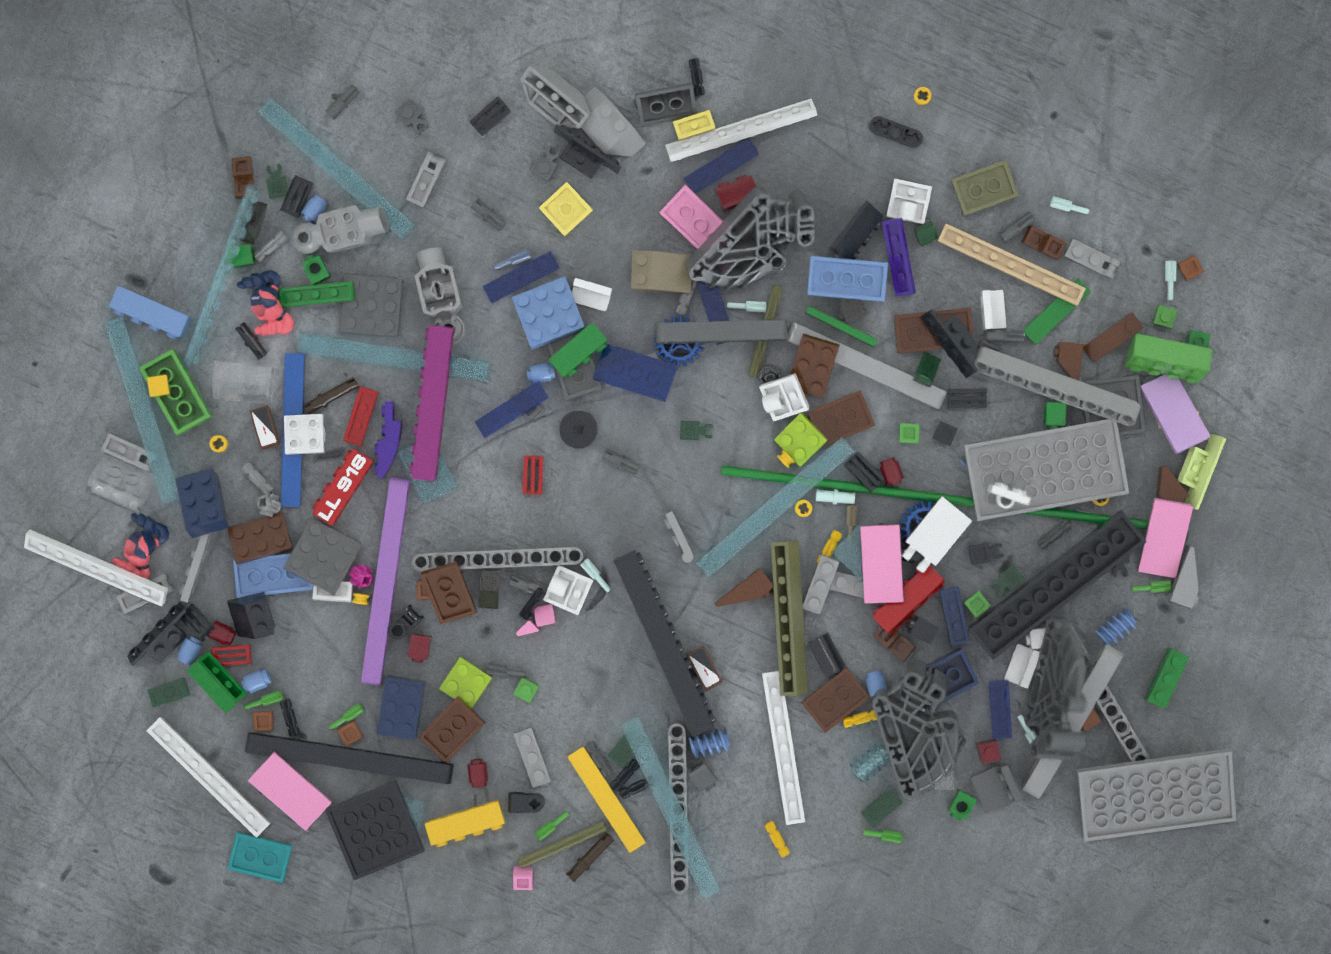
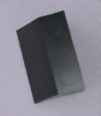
[829,200,883,260]

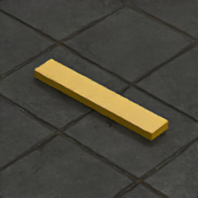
[567,746,646,853]

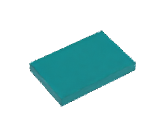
[227,831,293,883]

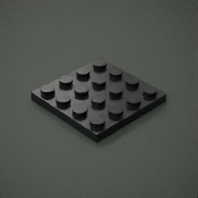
[325,780,425,880]

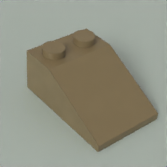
[631,250,692,294]

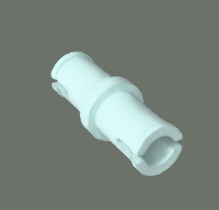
[816,489,855,505]

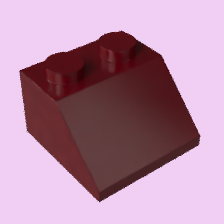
[715,174,757,213]

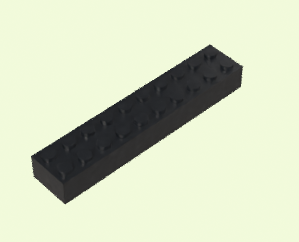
[967,510,1147,660]
[613,550,716,737]

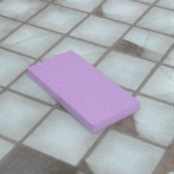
[1140,375,1211,454]

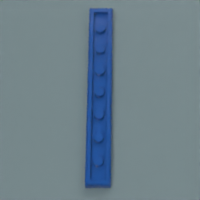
[281,353,305,507]

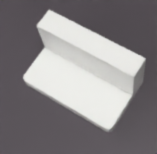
[572,278,612,311]
[980,290,1006,330]
[1004,644,1040,689]

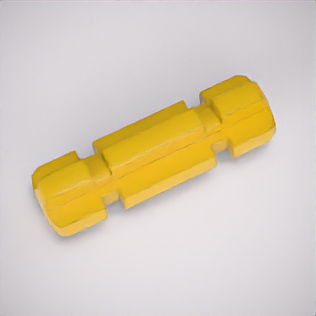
[817,530,842,563]
[843,709,877,728]
[764,821,790,857]

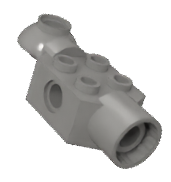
[292,205,389,254]
[415,247,465,344]

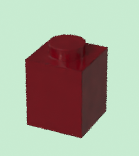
[408,633,432,663]
[976,738,1001,764]

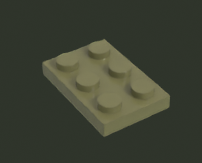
[951,160,1019,216]

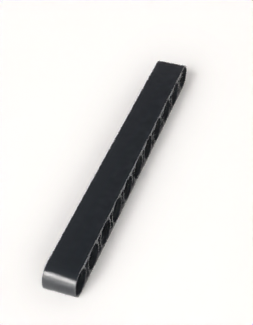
[245,732,454,784]

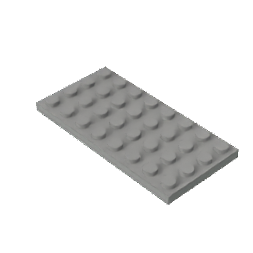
[963,419,1130,521]
[1077,748,1236,842]

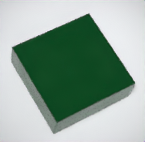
[914,221,938,247]

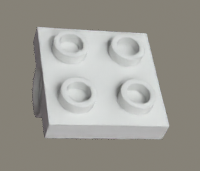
[886,179,932,225]
[759,373,810,421]
[284,414,325,455]
[987,482,1030,509]
[543,565,593,615]

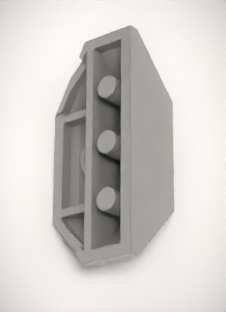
[520,64,591,128]
[581,87,646,157]

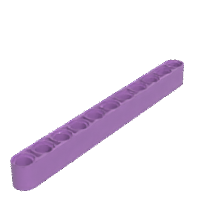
[361,477,410,686]

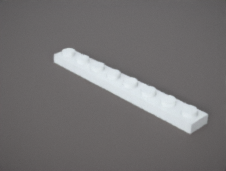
[665,99,817,162]
[24,530,168,607]
[762,670,805,825]
[147,717,271,838]

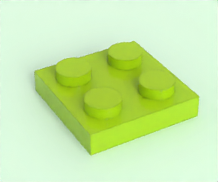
[774,413,828,467]
[439,656,493,708]

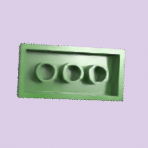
[1124,333,1212,383]
[139,349,214,435]

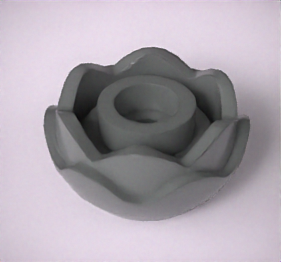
[758,364,782,384]

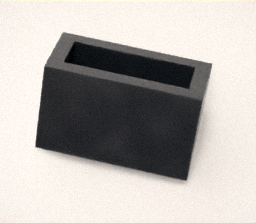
[808,632,846,678]

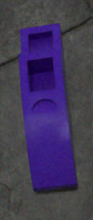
[374,401,402,478]

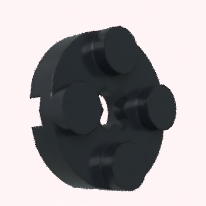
[560,411,598,449]

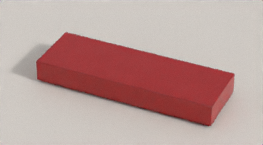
[343,386,379,447]

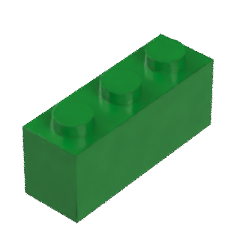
[548,322,608,378]
[1144,647,1189,709]
[187,651,248,714]

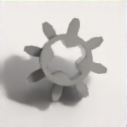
[257,492,281,517]

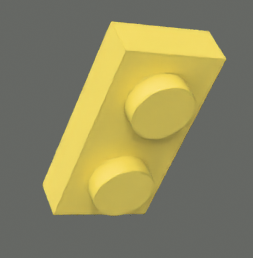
[673,110,715,140]

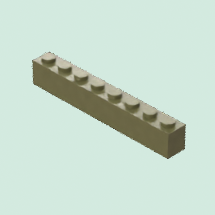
[771,540,808,696]

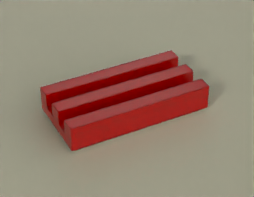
[523,456,544,495]
[211,644,252,666]

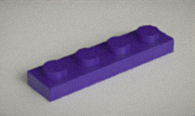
[882,217,916,297]

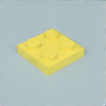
[539,182,593,236]

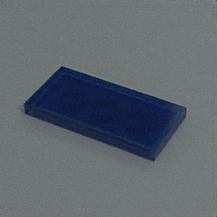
[593,343,678,402]

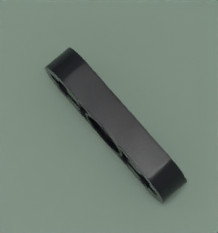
[869,116,923,148]

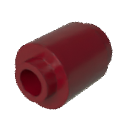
[880,457,904,487]
[208,620,237,645]
[467,759,488,788]

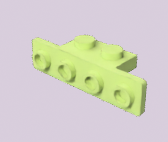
[1178,434,1226,510]

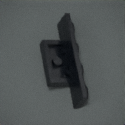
[554,125,621,179]
[920,309,979,379]
[127,602,187,666]

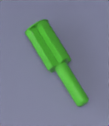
[1131,580,1172,592]
[244,690,283,710]
[329,702,365,730]
[534,811,569,841]
[863,829,903,844]

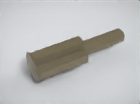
[846,505,858,544]

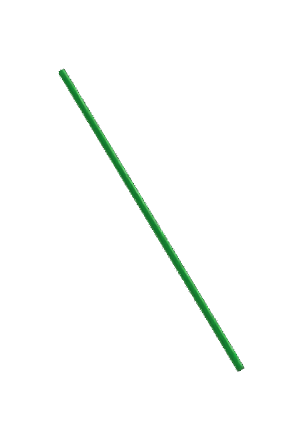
[721,465,1149,530]

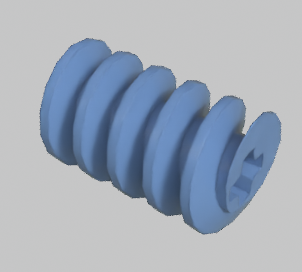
[1094,607,1137,647]
[689,727,730,759]

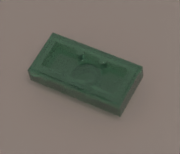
[147,677,190,708]
[607,726,646,768]

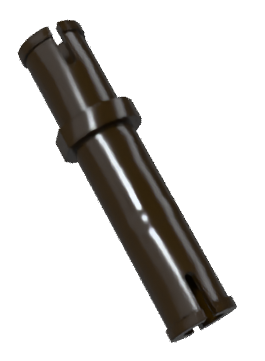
[303,377,359,415]
[566,832,615,882]

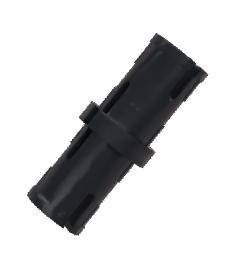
[235,322,268,360]

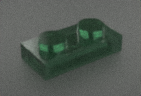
[913,351,941,388]
[861,787,902,827]

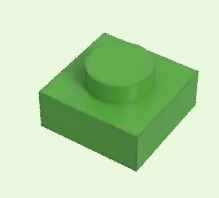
[1152,305,1177,329]
[899,423,920,443]
[963,591,991,618]
[513,677,539,703]

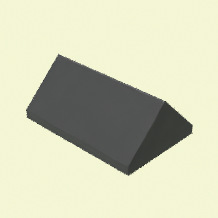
[635,83,697,126]

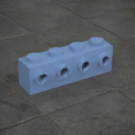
[109,286,192,340]

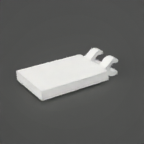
[901,497,972,573]

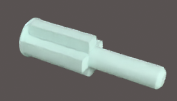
[1050,196,1089,214]
[1165,261,1177,300]
[727,301,767,312]
[580,558,611,592]
[1017,715,1038,744]

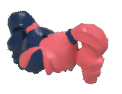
[236,270,295,336]
[111,513,170,580]

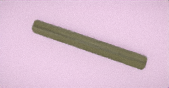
[748,285,783,378]
[518,821,607,868]

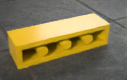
[425,799,506,847]

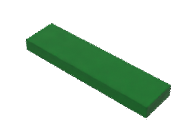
[1022,278,1091,345]
[278,281,355,308]
[805,306,877,347]

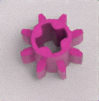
[349,563,373,589]

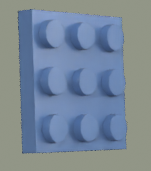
[512,276,585,350]

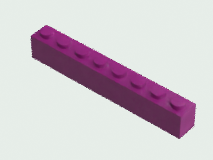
[409,325,455,481]

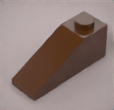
[1083,312,1144,363]
[715,568,774,607]

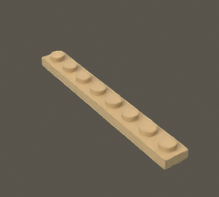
[937,224,1086,306]

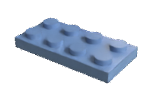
[807,256,888,302]
[233,553,314,598]

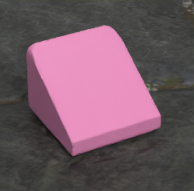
[534,604,556,627]
[516,620,540,636]
[513,866,533,890]

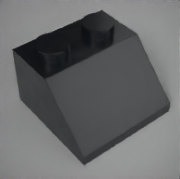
[227,592,275,639]

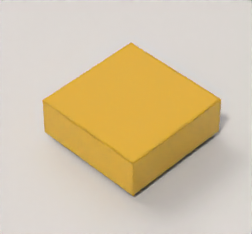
[147,375,170,397]

